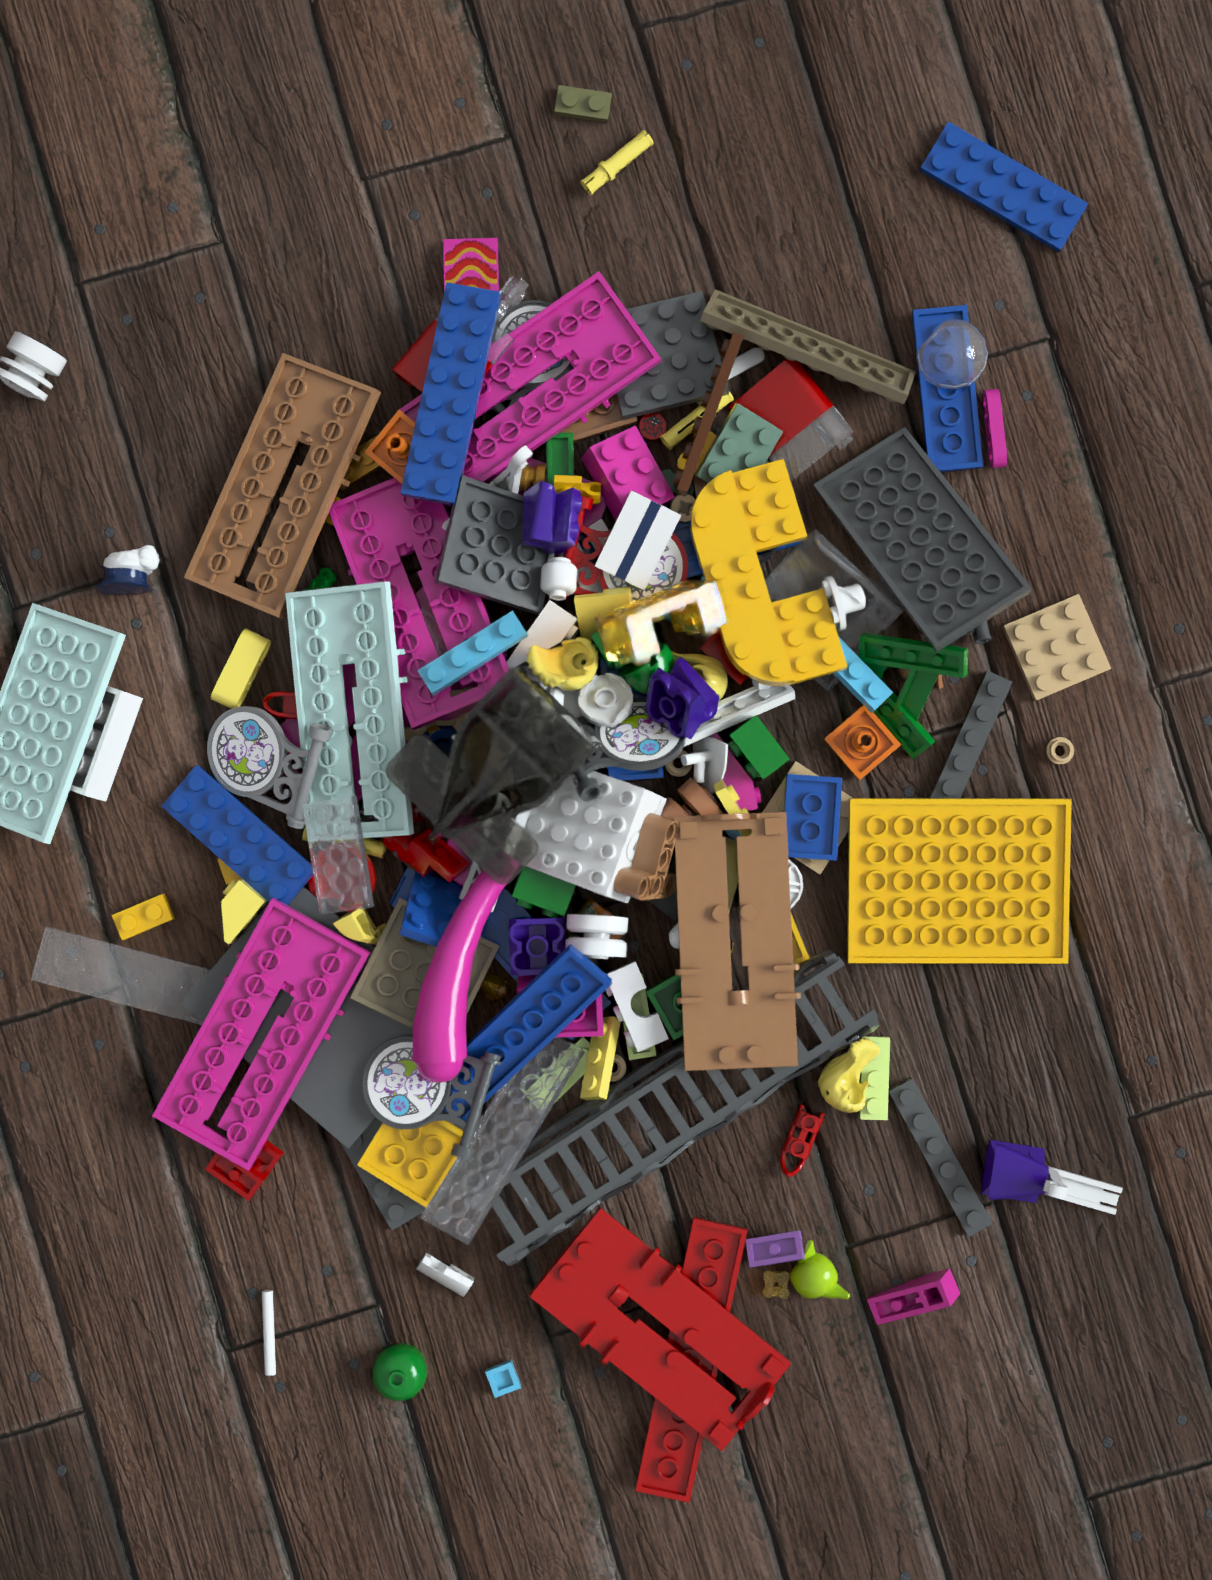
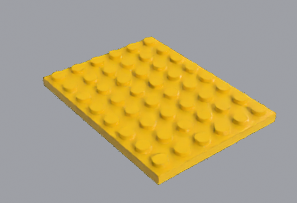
[847,798,1072,964]

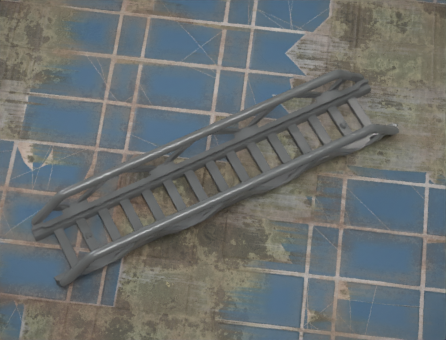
[461,950,880,1266]

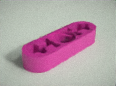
[982,389,1007,468]

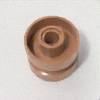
[661,778,724,820]

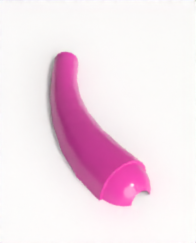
[412,848,520,1083]

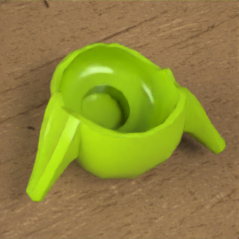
[790,1240,850,1299]

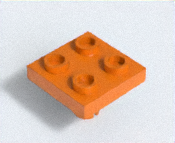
[364,410,415,484]
[823,705,901,781]

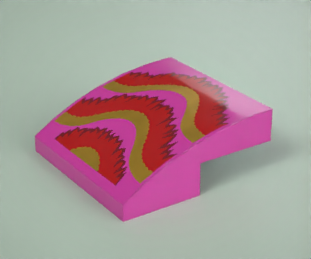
[443,238,499,291]

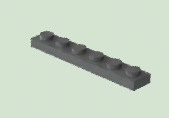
[929,671,1012,798]
[889,1077,992,1237]

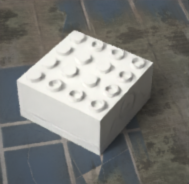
[513,756,666,903]

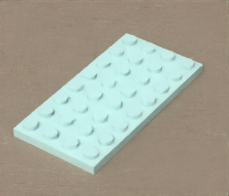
[0,603,126,844]

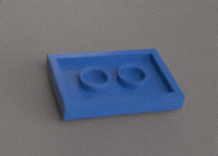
[784,774,842,861]
[399,871,463,947]

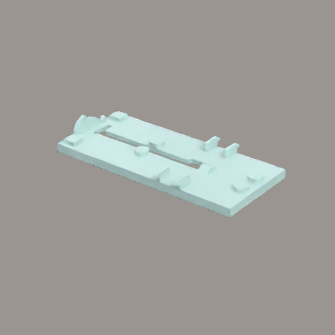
[285,582,414,842]

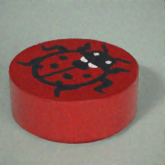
[639,413,666,441]

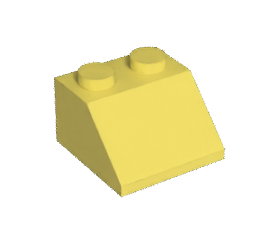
[221,880,269,945]

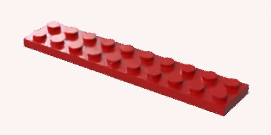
[635,1217,748,1503]

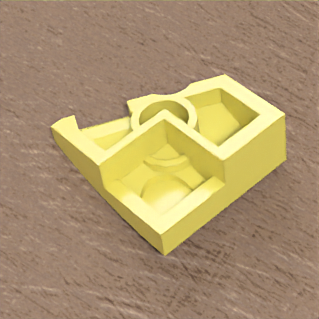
[574,587,634,640]
[333,905,386,945]

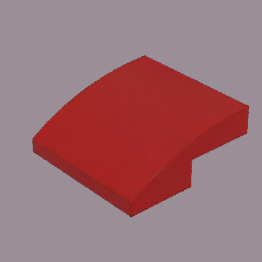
[205,1137,284,1201]

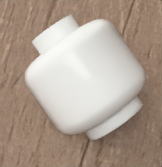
[540,557,577,600]

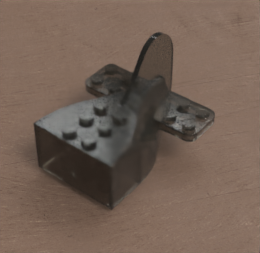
[385,667,603,885]

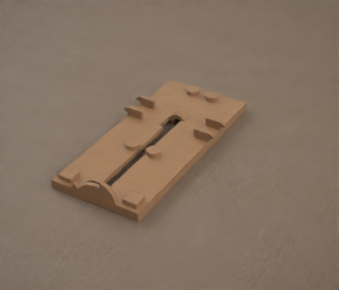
[184,353,381,619]
[673,812,801,1071]

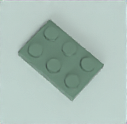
[694,403,783,483]

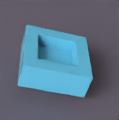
[485,1360,521,1398]

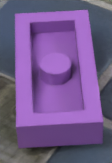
[745,1231,805,1268]

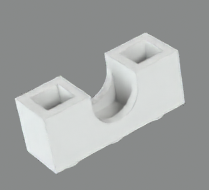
[605,961,669,1052]

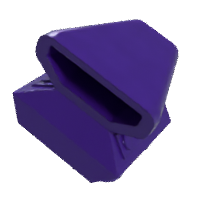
[523,481,582,554]
[645,657,720,739]
[509,916,565,976]
[981,1140,1049,1203]

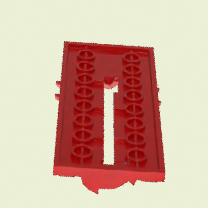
[529,1206,792,1451]

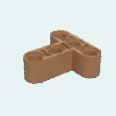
[614,813,679,900]

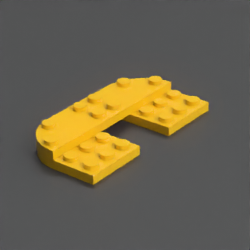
[691,459,848,686]

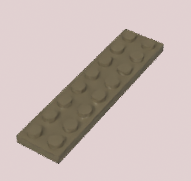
[700,289,916,404]

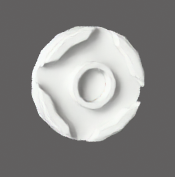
[578,673,633,727]

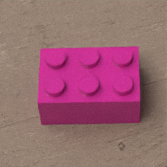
[581,426,675,521]

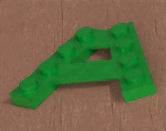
[859,633,968,759]

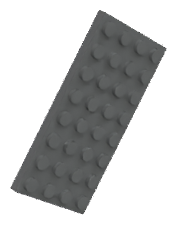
[813,427,1031,652]

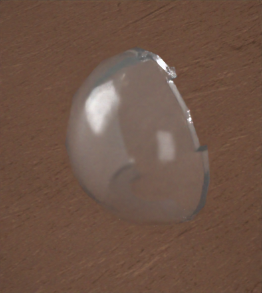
[916,319,988,389]

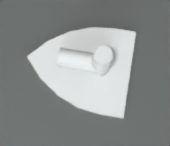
[681,736,728,795]

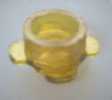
[762,1270,790,1299]

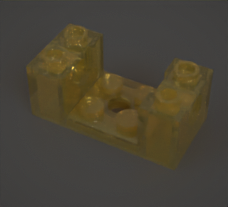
[595,580,728,665]

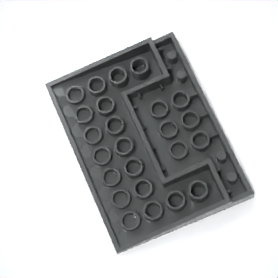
[182,887,413,1149]

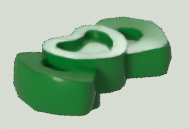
[302,568,337,591]

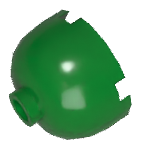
[620,642,676,694]
[372,1343,428,1401]

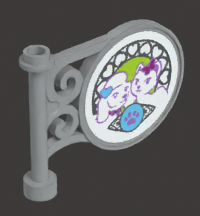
[207,706,332,829]

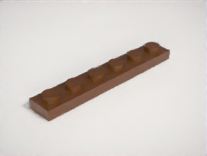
[673,332,744,496]

